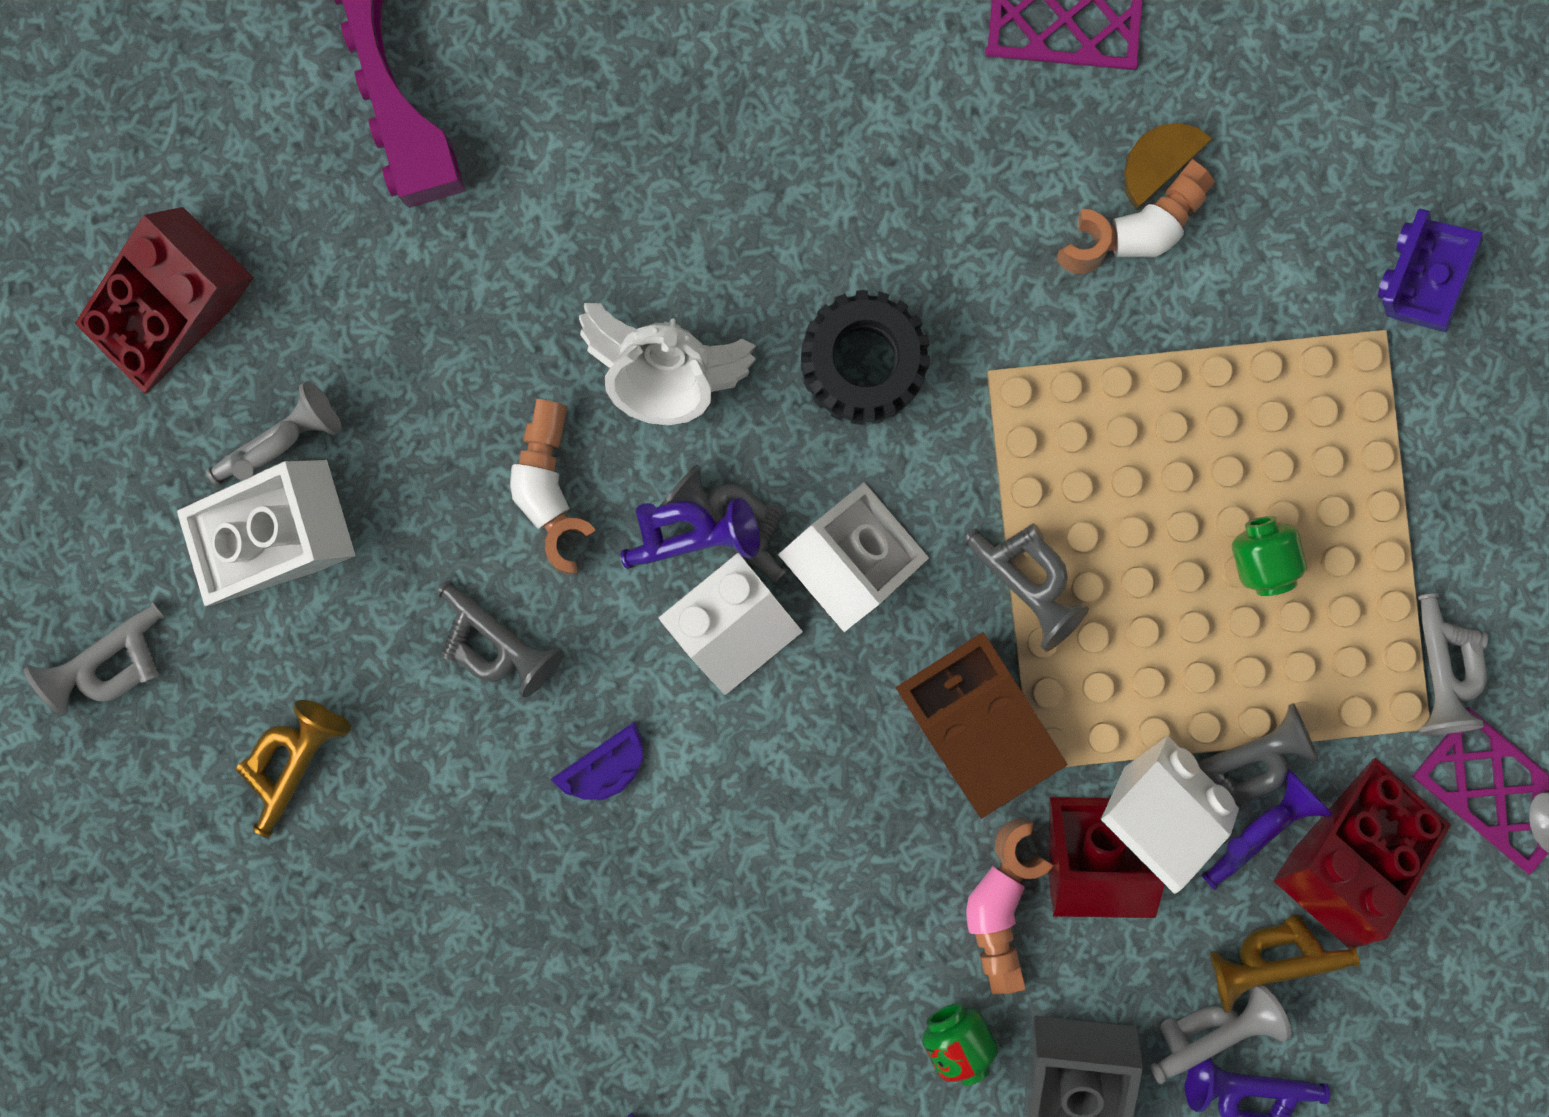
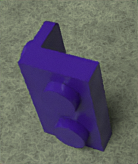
[1378,208,1483,333]

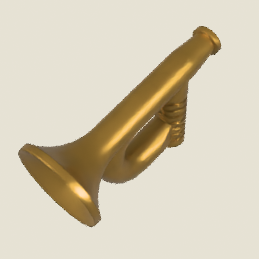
[235,700,352,837]
[1210,915,1360,1013]

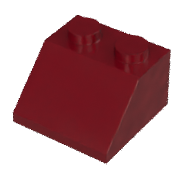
[1048,797,1165,918]

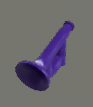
[621,497,760,569]
[1201,769,1333,890]
[1184,1058,1330,1117]

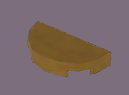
[1124,123,1213,210]

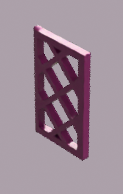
[985,0,1142,70]
[1411,707,1549,875]

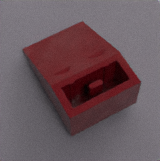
[75,207,254,394]
[1273,758,1451,949]

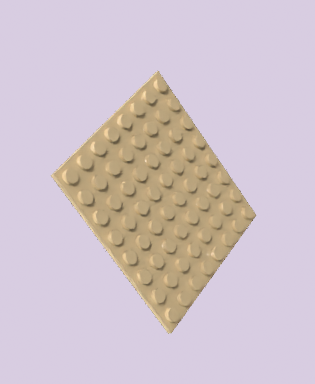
[987,330,1430,767]

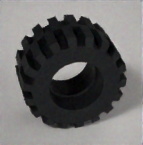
[800,290,931,425]

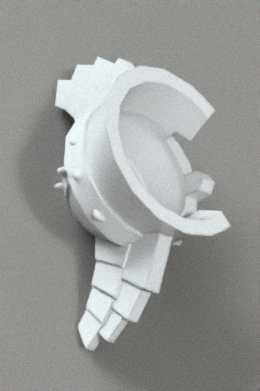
[579,303,756,425]

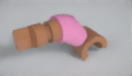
[966,818,1053,994]

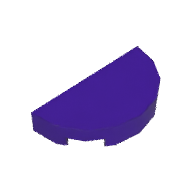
[551,721,643,800]

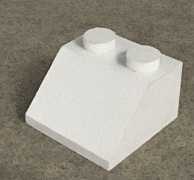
[778,482,929,632]
[658,553,803,695]
[1101,736,1239,894]

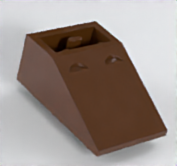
[895,632,1068,819]

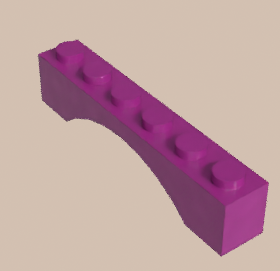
[334,0,466,208]

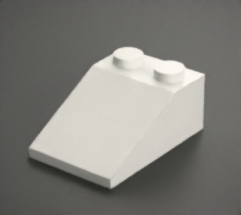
[177,460,356,606]

